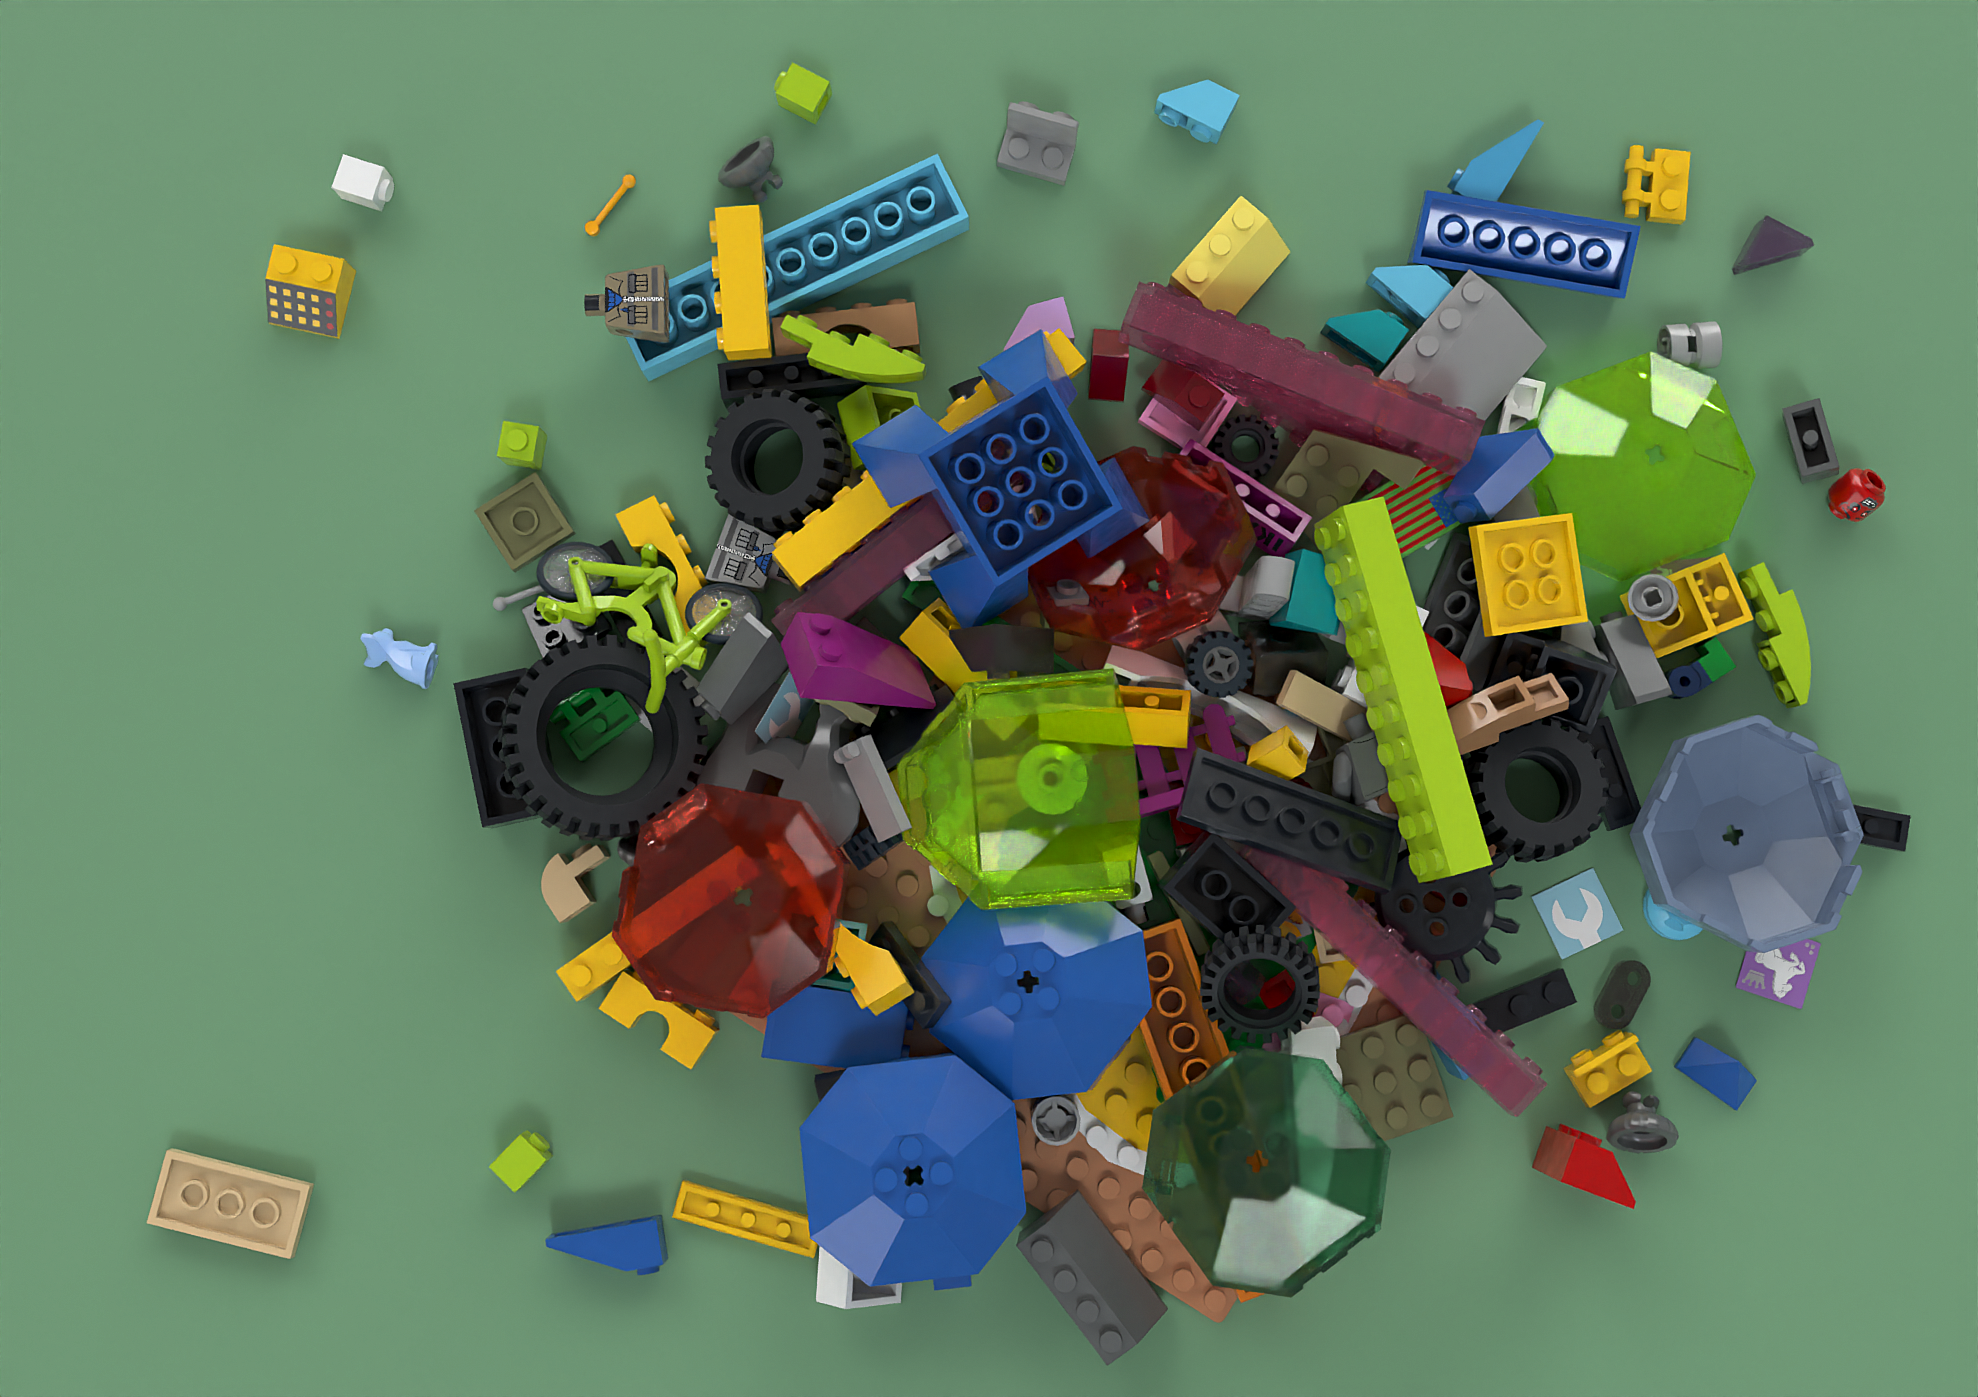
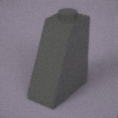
[1593,611,1672,710]
[696,612,789,726]

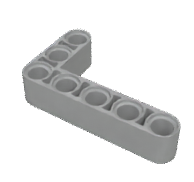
[1165,556,1295,620]

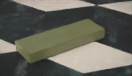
[1146,851,1210,956]

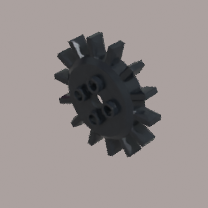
[1349,829,1523,987]

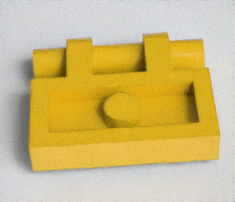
[1622,145,1691,225]

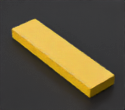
[672,1180,818,1258]

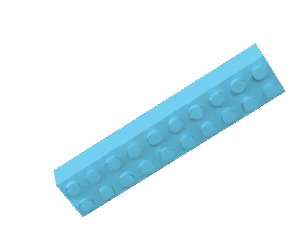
[626,154,969,382]

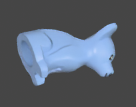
[360,628,438,689]

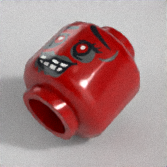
[1828,468,1886,522]

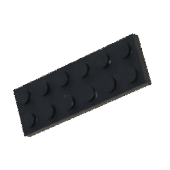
[1176,748,1402,895]

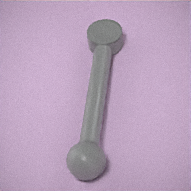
[493,574,565,611]

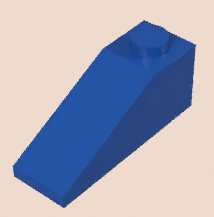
[545,1215,668,1275]

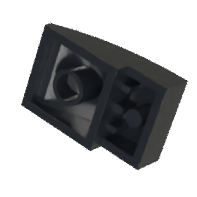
[1485,630,1617,735]

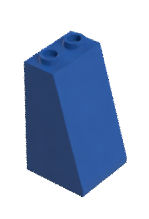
[761,979,915,1069]

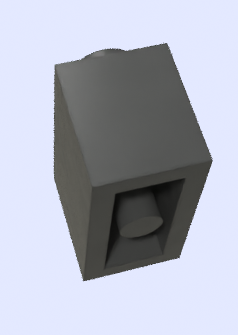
[1782,398,1840,484]

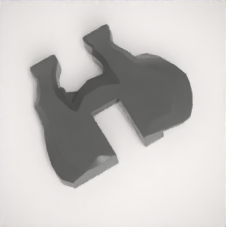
[687,683,861,860]

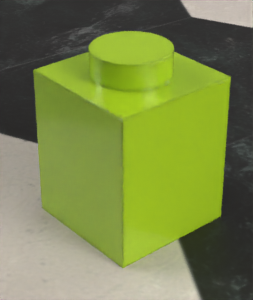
[774,62,832,125]
[497,421,547,470]
[489,1130,553,1193]

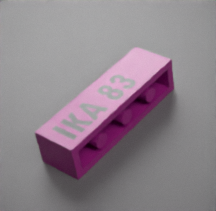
[1162,438,1312,558]

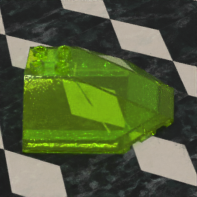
[897,668,1141,910]

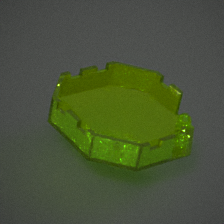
[1530,351,1756,582]

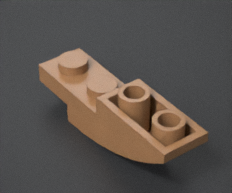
[1447,673,1569,755]

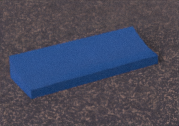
[1407,190,1641,299]

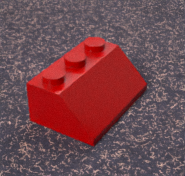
[1532,1124,1636,1209]

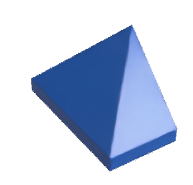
[1674,1037,1757,1110]

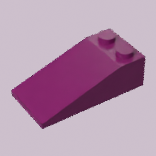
[781,612,936,709]

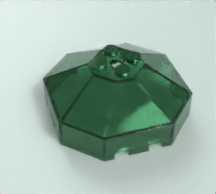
[1142,1045,1391,1298]

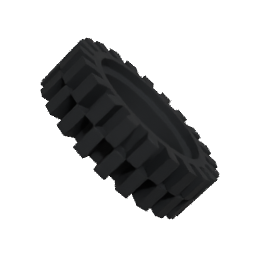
[1200,925,1320,1044]

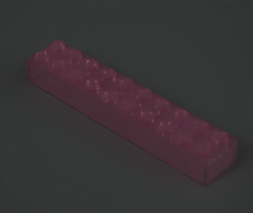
[1118,281,1485,476]

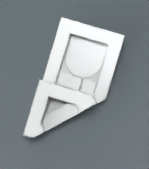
[1497,377,1546,434]

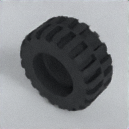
[705,389,851,533]
[1463,718,1609,863]

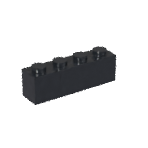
[717,353,867,409]

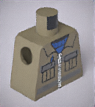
[584,265,669,343]

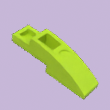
[780,315,927,384]
[1738,562,1811,709]

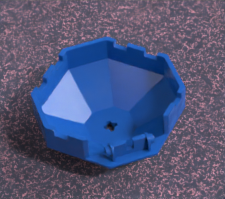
[921,865,1152,1100]
[799,1052,1026,1287]

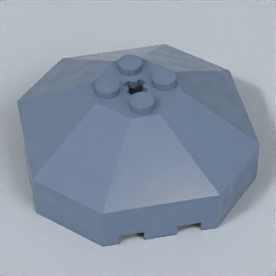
[1629,714,1864,953]

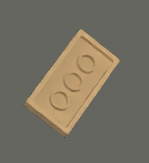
[147,1148,314,1259]

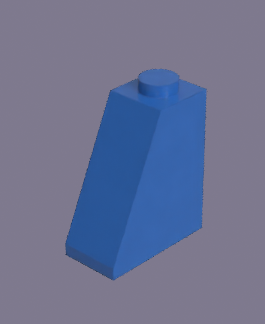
[1443,428,1554,523]

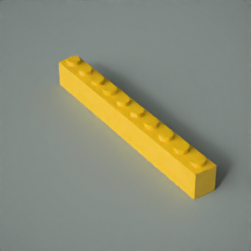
[772,328,1087,592]

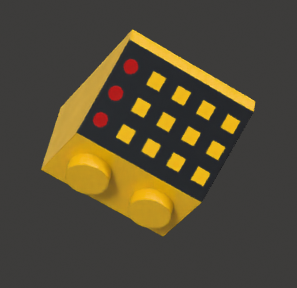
[265,244,356,339]

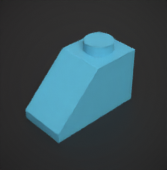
[1365,265,1453,328]

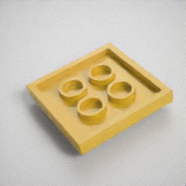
[1469,513,1588,637]

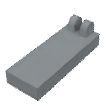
[834,734,912,843]

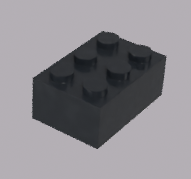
[1156,830,1297,964]

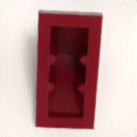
[1088,329,1129,403]

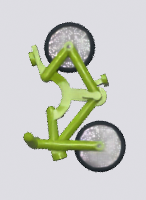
[536,542,763,714]

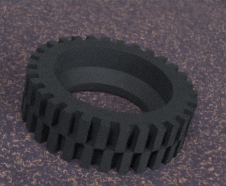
[498,635,708,841]

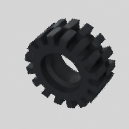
[1212,414,1279,481]

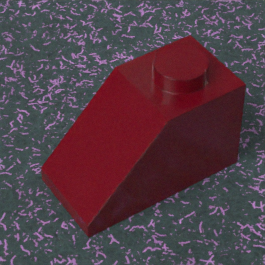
[1141,360,1225,431]

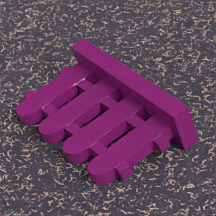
[1092,704,1247,826]

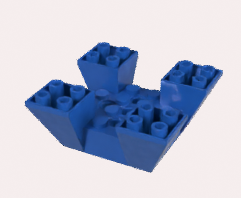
[851,329,1150,635]

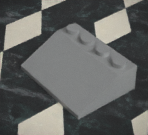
[1373,269,1547,455]

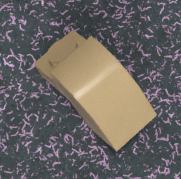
[541,843,611,923]

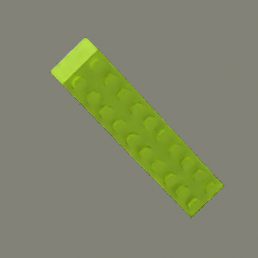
[1314,496,1493,883]

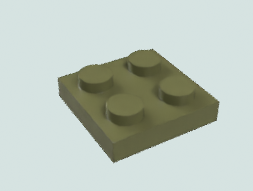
[474,472,576,572]

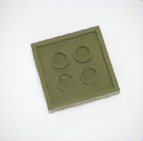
[1336,1010,1454,1154]

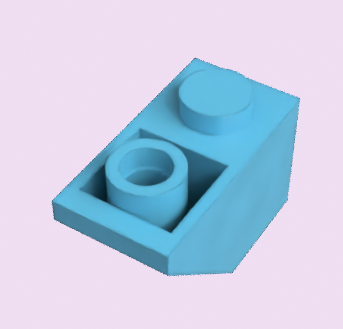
[1154,80,1240,144]

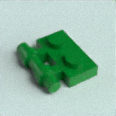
[550,688,642,762]

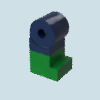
[1664,637,1736,699]

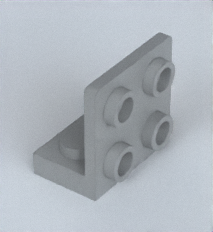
[997,101,1079,186]

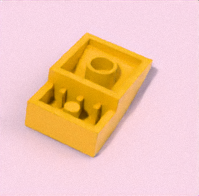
[1620,553,1754,658]

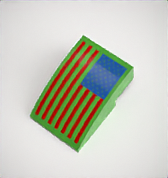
[1354,448,1465,559]

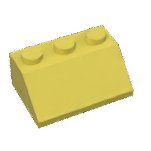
[1167,196,1290,332]

